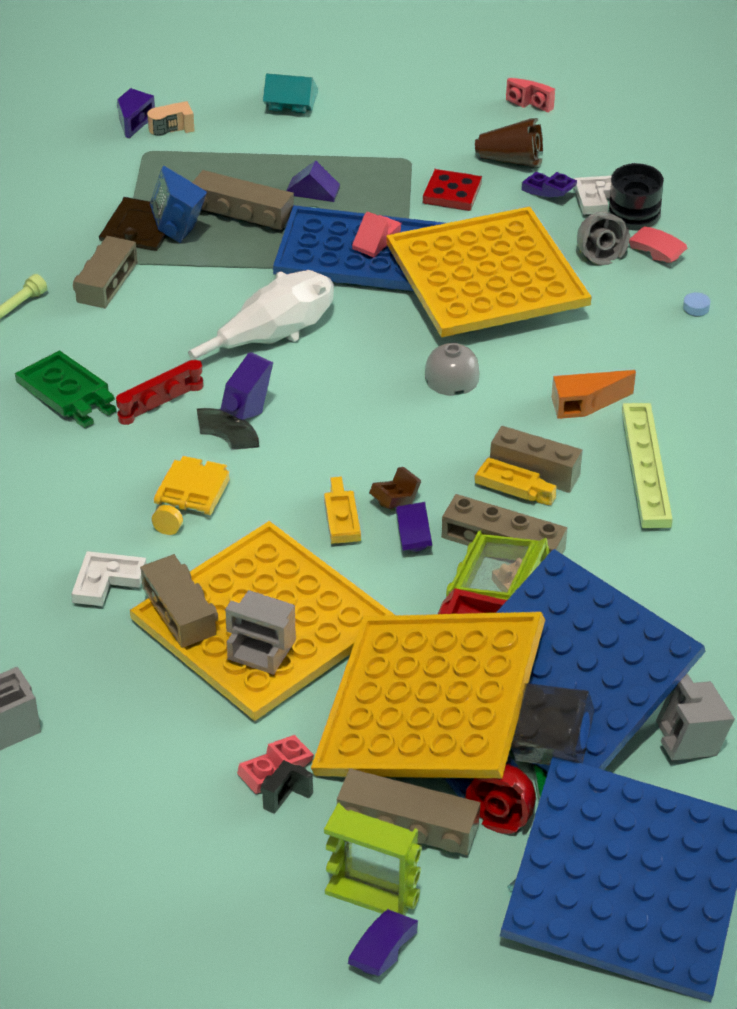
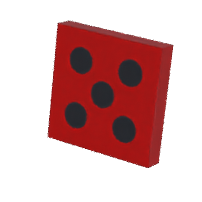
[423,169,482,211]

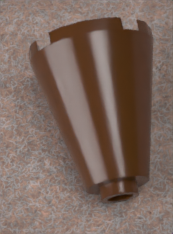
[475,118,543,167]

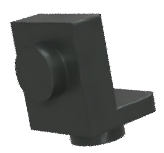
[260,760,313,814]

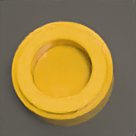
[151,505,183,535]

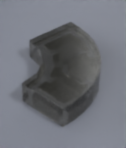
[197,408,259,450]

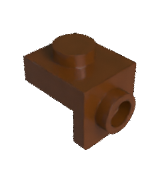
[369,467,421,509]

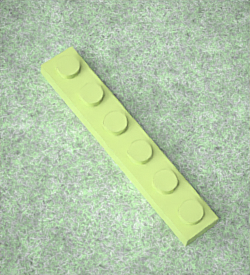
[622,403,673,528]

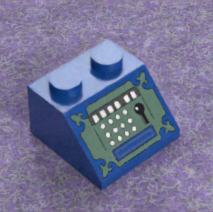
[150,166,207,243]

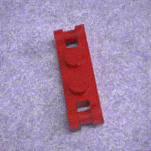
[116,360,204,425]

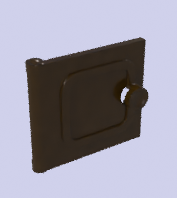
[99,197,166,251]

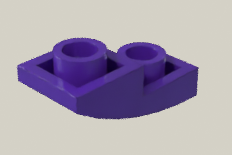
[521,172,577,197]
[396,502,433,552]
[348,909,418,976]

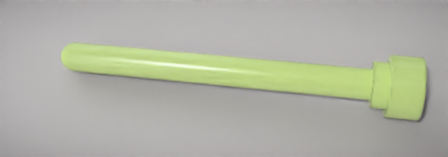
[0,274,47,319]

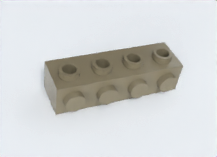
[192,170,294,230]
[441,494,568,554]
[337,769,481,855]

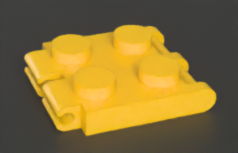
[154,456,230,516]

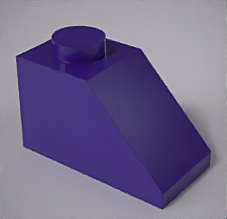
[117,88,155,138]
[220,352,273,420]

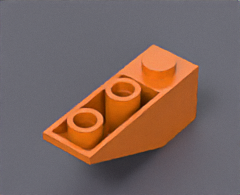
[551,370,636,419]

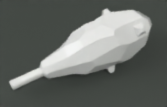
[188,270,334,360]

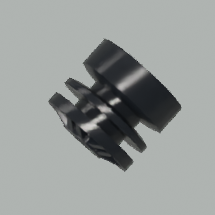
[609,163,664,230]

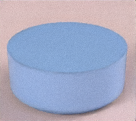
[683,292,711,316]

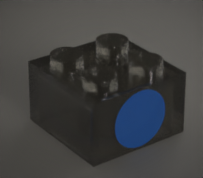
[510,683,595,765]

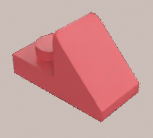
[352,212,401,257]

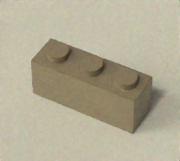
[73,236,138,309]
[490,426,583,493]
[140,554,218,648]

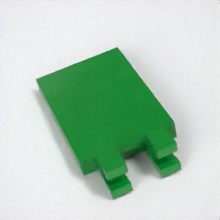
[15,350,116,428]

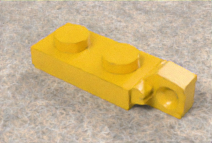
[475,457,557,505]
[324,476,361,544]

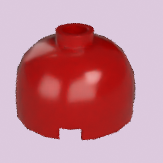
[465,764,536,834]

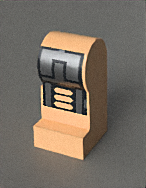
[147,101,195,135]

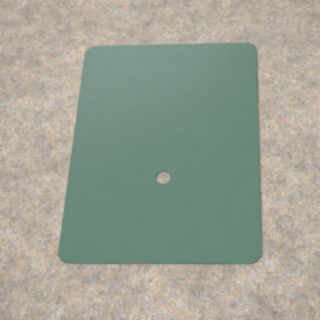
[133,151,412,269]

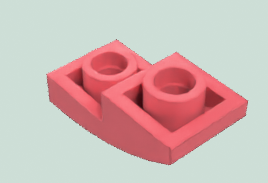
[506,78,555,113]
[629,226,688,263]
[237,734,314,794]

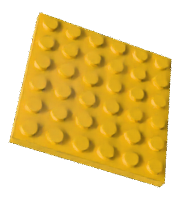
[386,206,592,337]
[130,521,395,721]
[311,612,545,778]

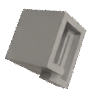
[225,590,296,675]
[0,667,41,750]
[656,674,735,761]

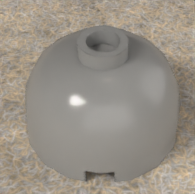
[577,212,630,265]
[425,343,480,396]

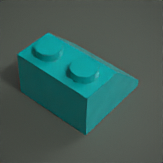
[263,73,318,113]

